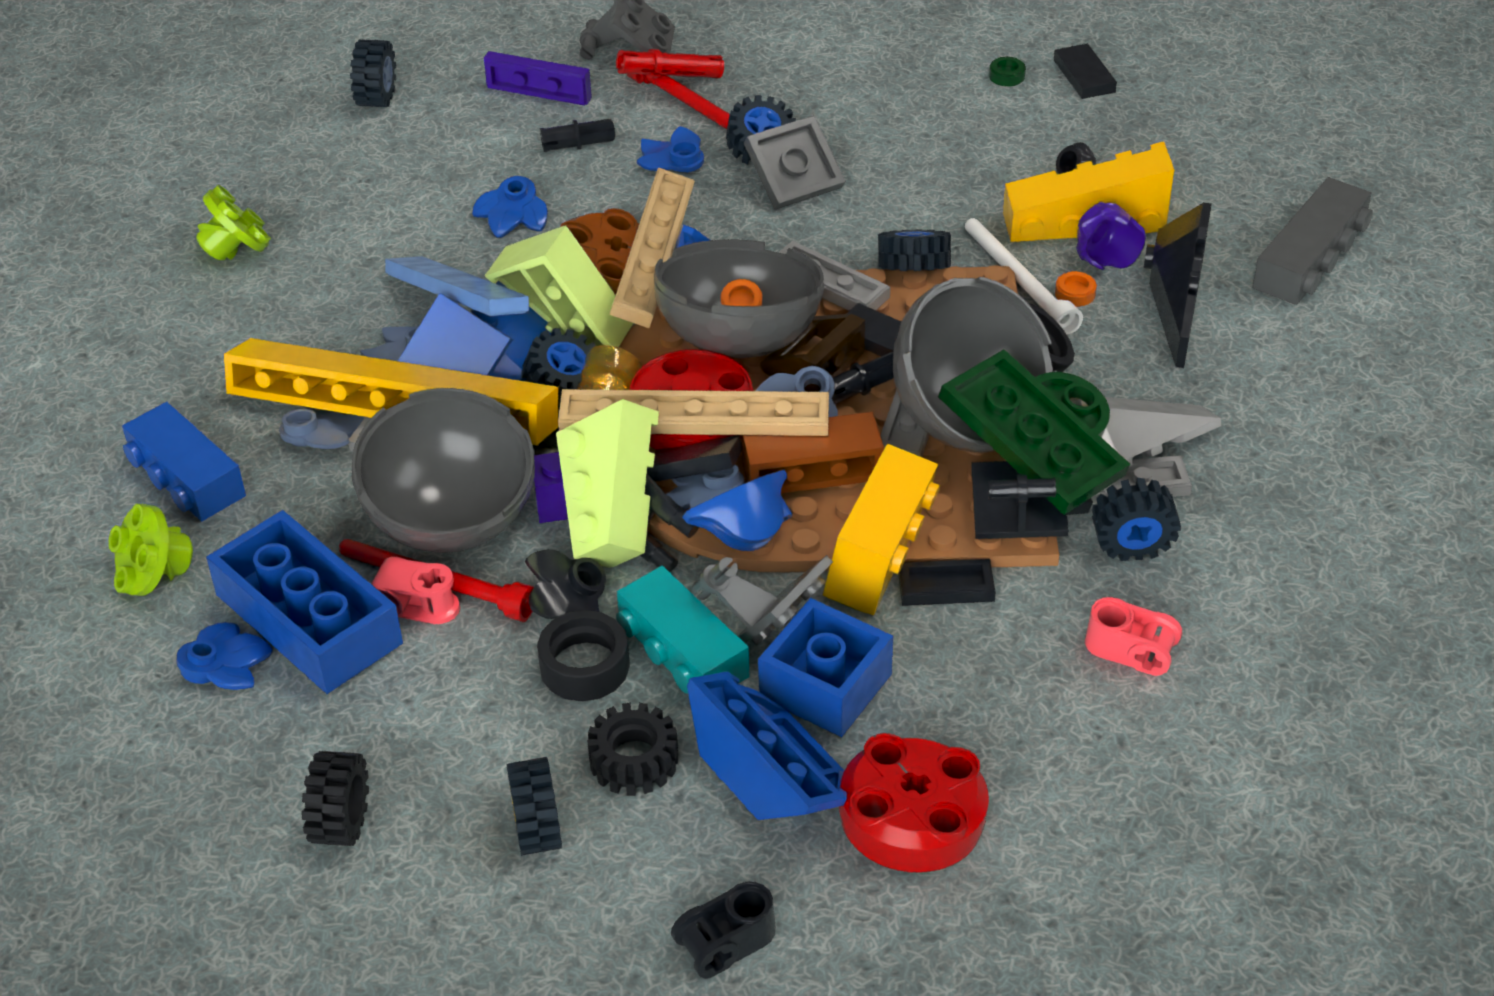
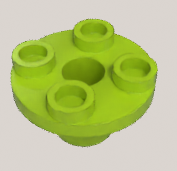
[196,184,271,260]
[108,503,193,596]

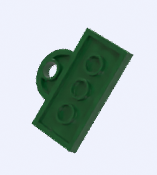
[938,349,1130,515]

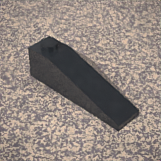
[1144,202,1212,368]

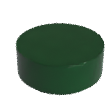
[989,56,1026,86]

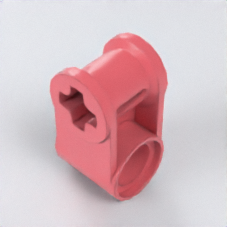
[371,557,460,624]
[1085,597,1182,676]

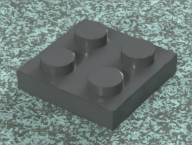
[744,115,846,210]

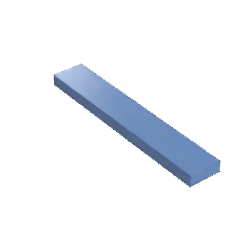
[385,256,529,316]

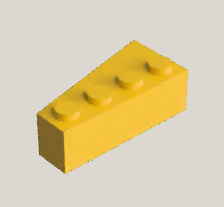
[1003,141,1174,242]

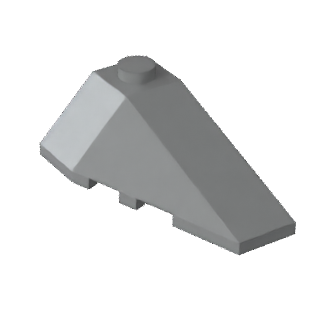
[1070,397,1221,467]

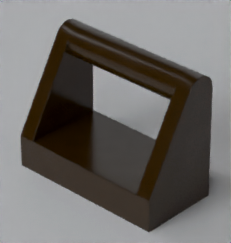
[760,313,865,392]

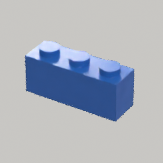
[122,401,246,522]

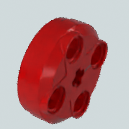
[629,349,754,450]
[839,733,989,873]

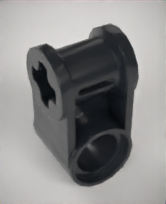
[671,882,776,979]

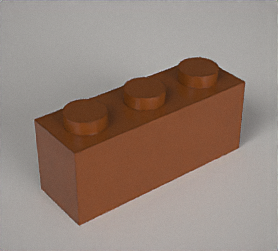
[741,412,884,493]

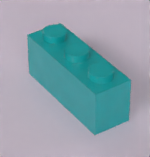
[616,566,750,694]

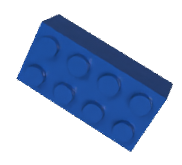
[206,510,403,694]

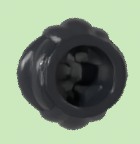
[1056,142,1097,174]

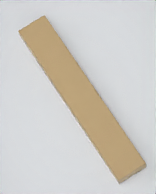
[609,168,695,328]
[558,389,829,436]

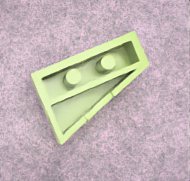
[485,225,634,356]
[556,399,659,568]

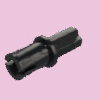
[540,119,615,152]
[818,352,894,404]

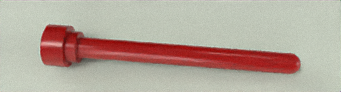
[627,74,730,129]
[339,539,534,622]

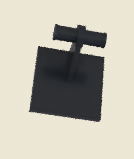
[971,461,1069,539]

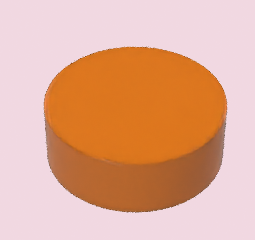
[1055,271,1097,307]
[721,279,763,306]

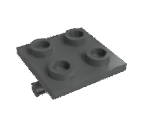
[580,0,675,59]
[692,555,833,645]

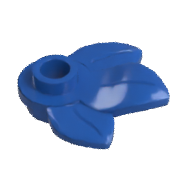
[637,126,704,172]
[472,176,548,238]
[176,622,273,690]

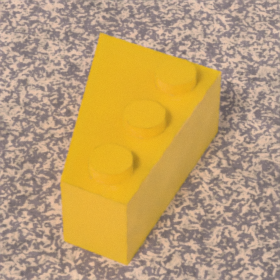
[822,443,940,615]

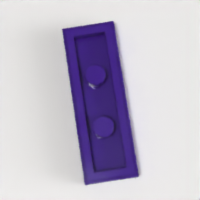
[484,51,592,106]

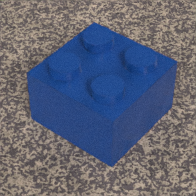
[758,598,893,737]

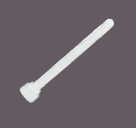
[965,218,1083,335]

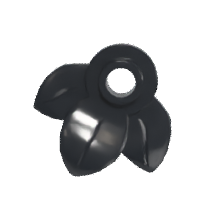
[525,549,606,619]

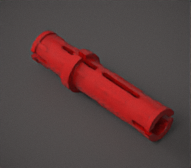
[616,49,724,79]

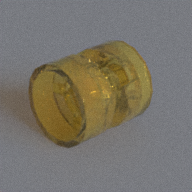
[576,345,641,390]

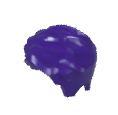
[1076,202,1146,270]

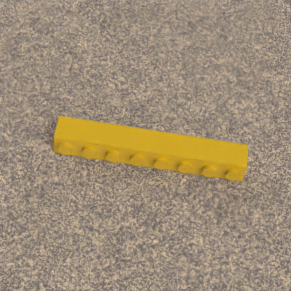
[224,338,558,445]

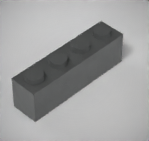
[1252,177,1373,305]

